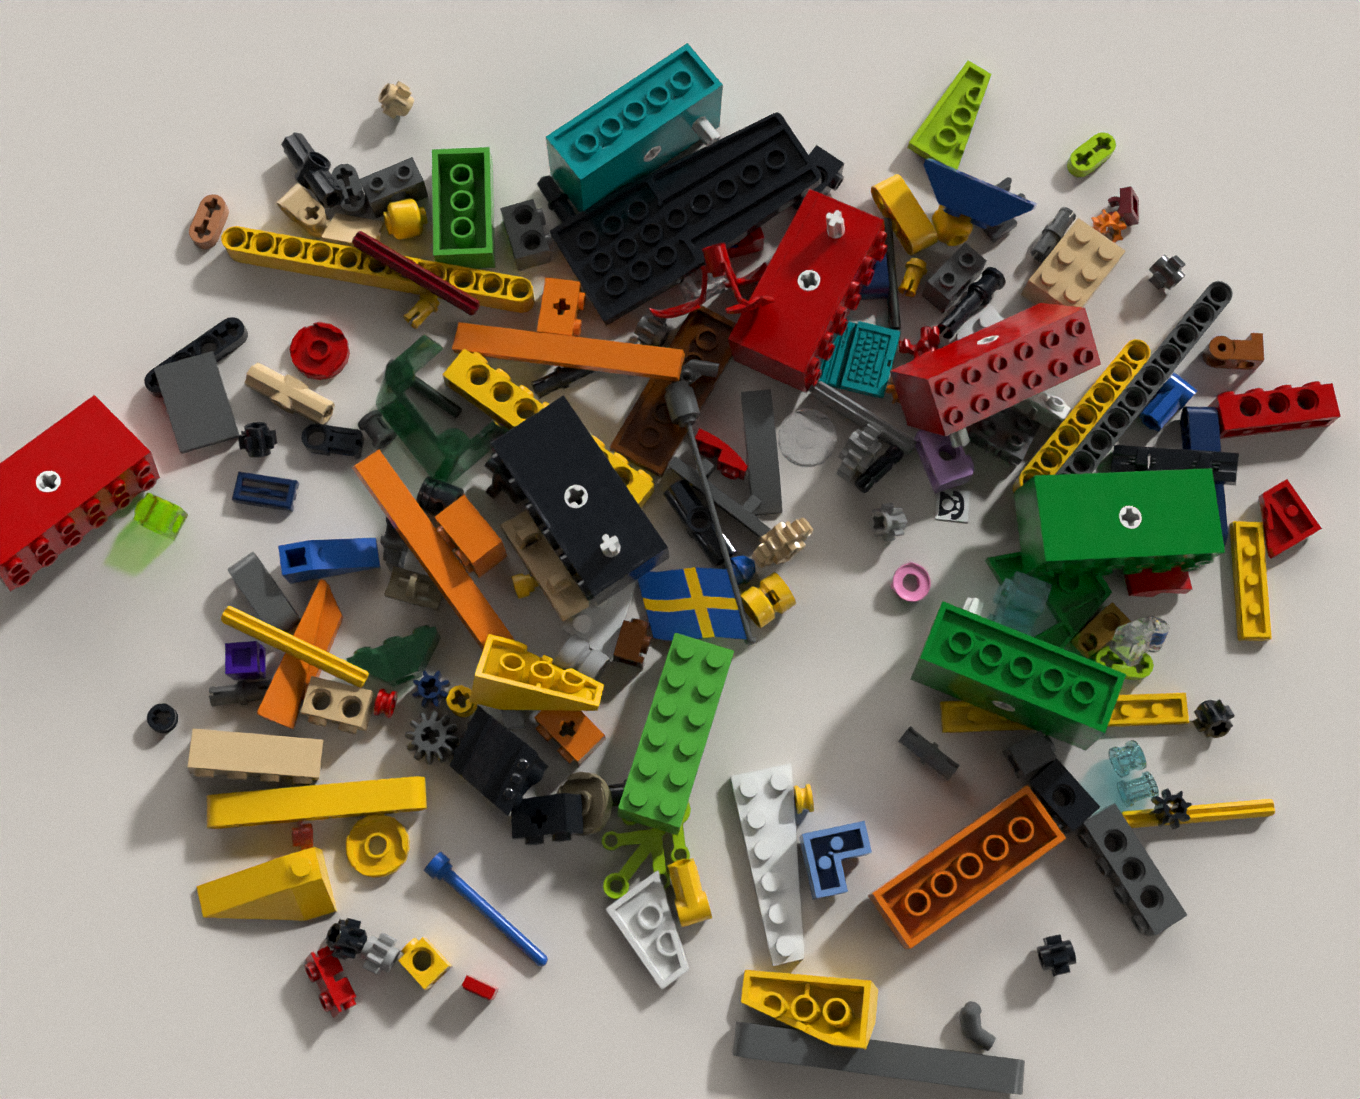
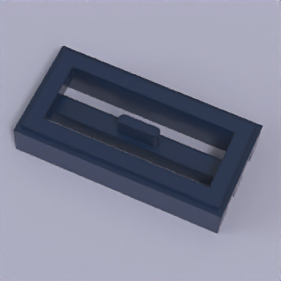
[232,471,299,512]

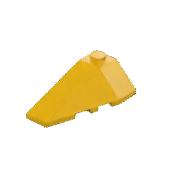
[196,847,337,921]

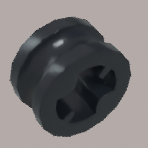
[147,703,178,733]

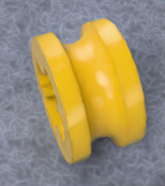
[793,784,814,814]

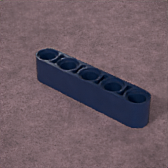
[1180,406,1228,546]

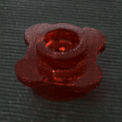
[292,820,313,851]

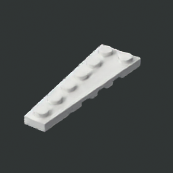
[730,763,804,966]

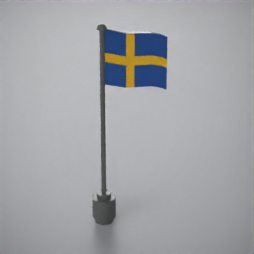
[637,381,756,645]

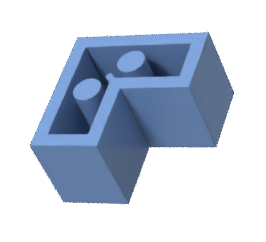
[799,821,872,900]

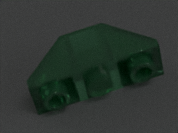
[346,625,441,687]

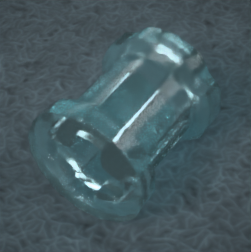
[1117,771,1159,808]

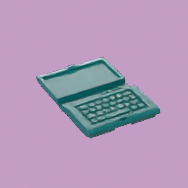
[817,321,901,398]

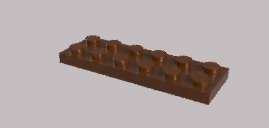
[610,305,736,478]

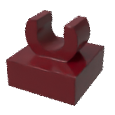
[1108,186,1139,226]

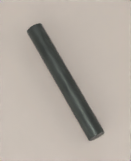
[386,359,462,418]

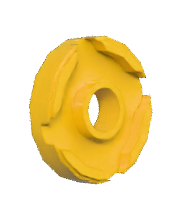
[345,814,410,878]

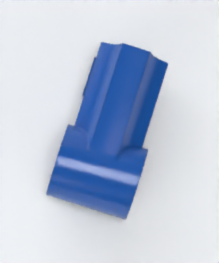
[1139,372,1197,432]

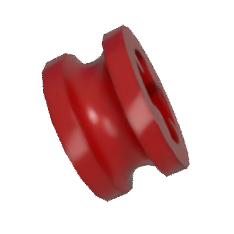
[374,688,398,719]

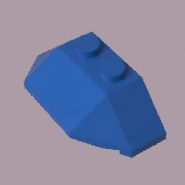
[923,158,1037,229]

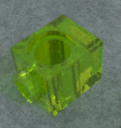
[133,492,188,541]

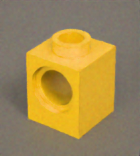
[398,937,452,990]

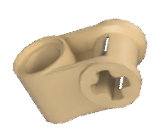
[276,183,331,238]

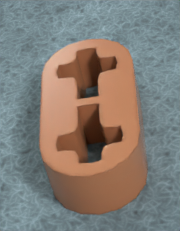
[189,194,229,249]

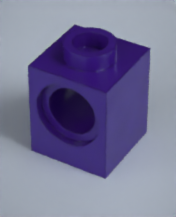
[225,641,266,681]

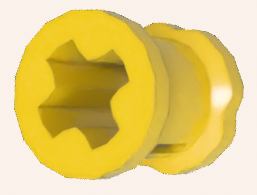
[446,685,478,718]

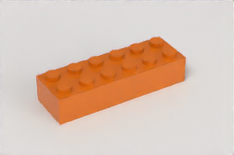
[868,785,1066,949]

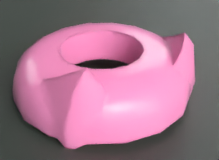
[890,562,931,602]

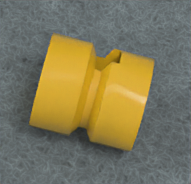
[740,572,796,628]

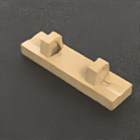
[500,511,589,621]

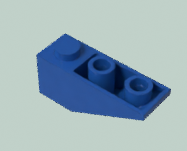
[278,538,381,584]

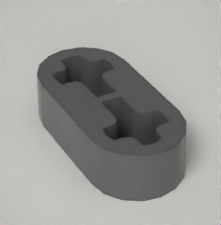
[332,164,368,217]

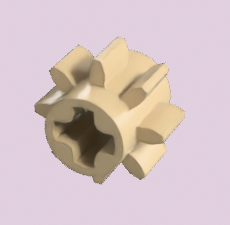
[378,81,414,119]

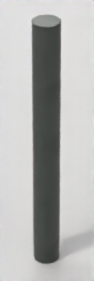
[882,218,901,330]

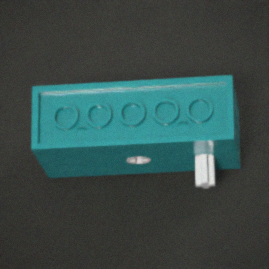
[546,43,723,212]

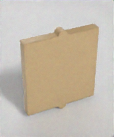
[321,213,384,247]

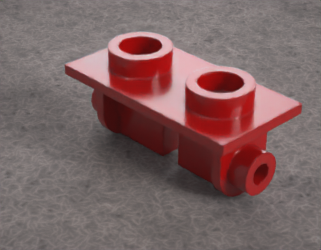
[304,946,357,1018]

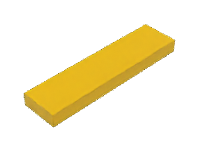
[1229,521,1272,641]

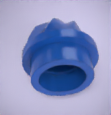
[724,555,756,586]

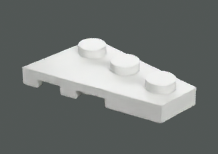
[562,580,637,664]
[606,870,689,989]

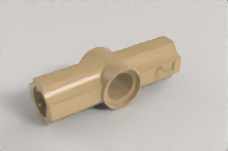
[244,362,335,425]

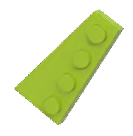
[907,60,992,169]

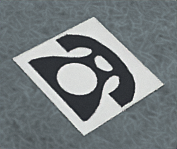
[935,489,970,522]

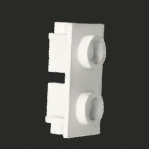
[1013,391,1071,429]

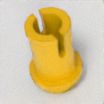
[898,258,928,297]
[403,292,440,329]

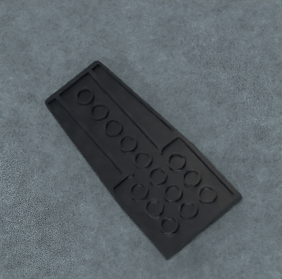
[549,112,822,326]

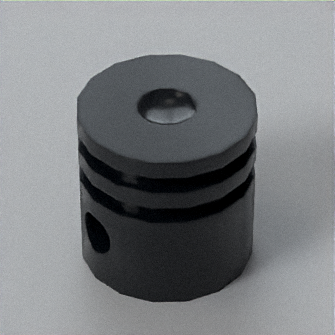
[416,476,464,516]

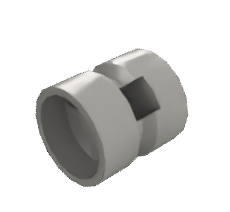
[553,634,611,681]

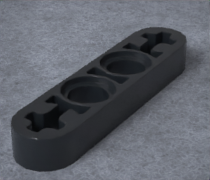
[144,317,248,398]

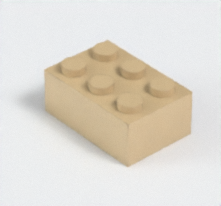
[1021,218,1126,308]

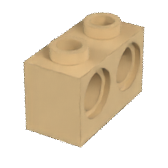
[300,676,377,734]

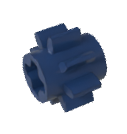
[412,670,451,709]

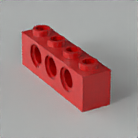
[1208,381,1341,439]

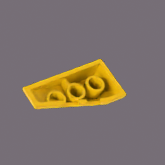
[470,634,604,711]
[741,970,878,1049]

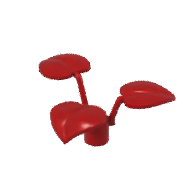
[649,243,775,318]

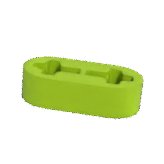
[1067,132,1116,177]
[1092,646,1154,680]

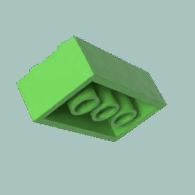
[432,147,496,269]

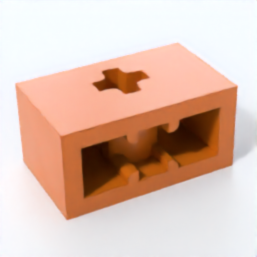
[537,277,586,337]
[534,710,606,766]

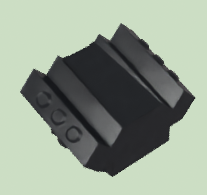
[449,705,549,816]

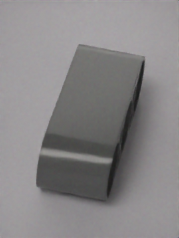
[227,552,301,633]

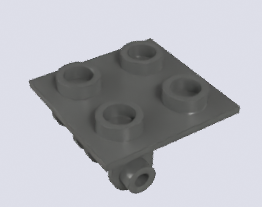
[968,408,1041,465]

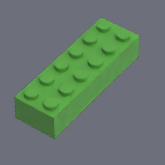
[617,633,734,836]

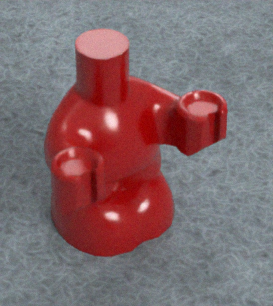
[899,326,940,361]

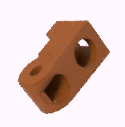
[1202,333,1264,370]

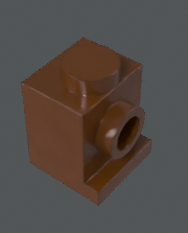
[613,618,651,669]

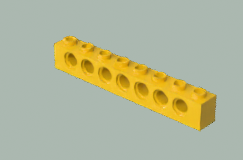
[442,348,654,509]

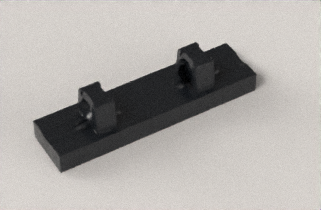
[1111,445,1239,486]

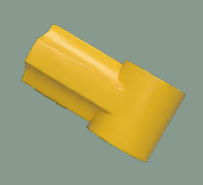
[667,858,712,927]

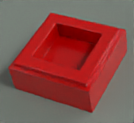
[462,975,499,1001]

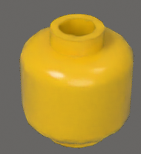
[383,199,428,240]
[932,205,973,246]

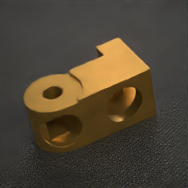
[1070,602,1132,659]

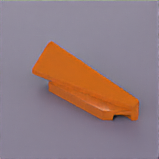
[257,579,344,730]

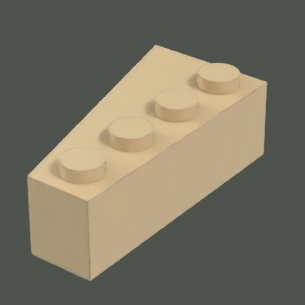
[187,728,323,785]

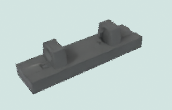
[668,456,771,538]

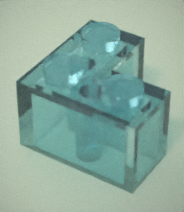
[987,571,1052,636]

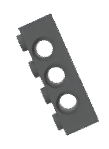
[1077,803,1187,936]

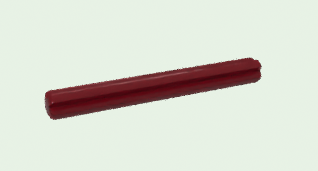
[352,231,480,316]

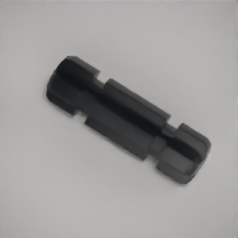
[855,445,904,493]

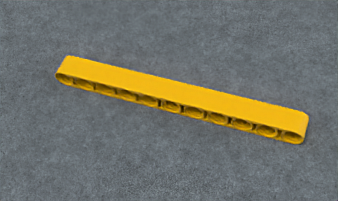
[221,226,535,313]

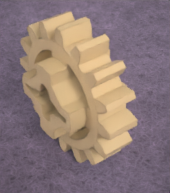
[751,517,814,568]

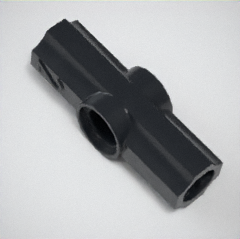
[281,132,345,209]
[663,479,736,567]

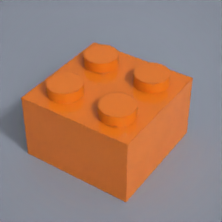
[435,495,507,578]

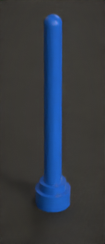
[424,851,548,966]

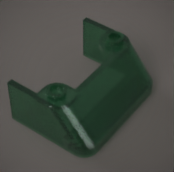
[376,334,509,484]

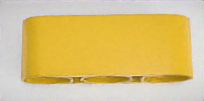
[871,174,938,256]

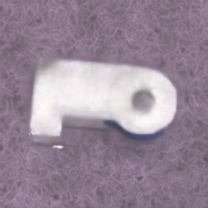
[1109,616,1170,667]

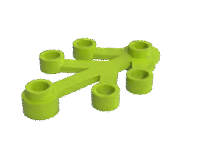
[602,802,691,899]

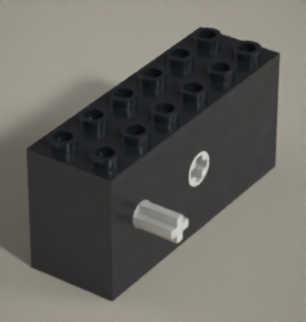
[491,395,670,605]

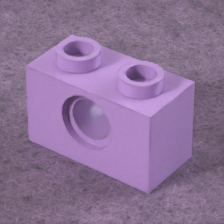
[914,430,974,494]

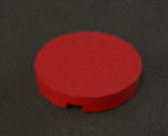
[289,322,350,380]

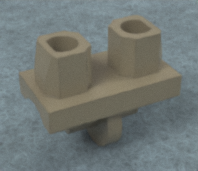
[384,566,443,611]

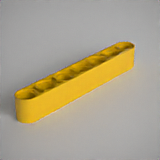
[1012,339,1151,493]
[206,776,427,829]

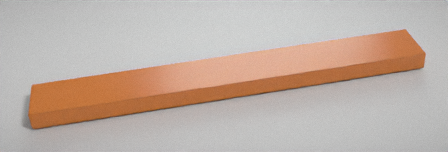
[452,322,685,381]
[352,449,515,651]

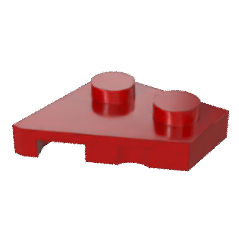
[1259,479,1322,559]

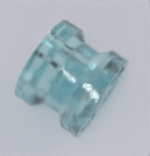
[1108,740,1147,778]

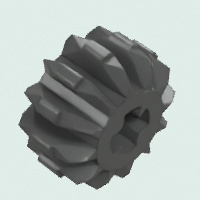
[405,711,459,765]

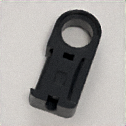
[301,424,365,459]

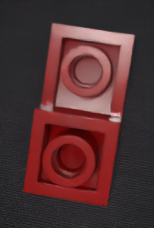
[695,428,748,480]
[1124,567,1193,597]

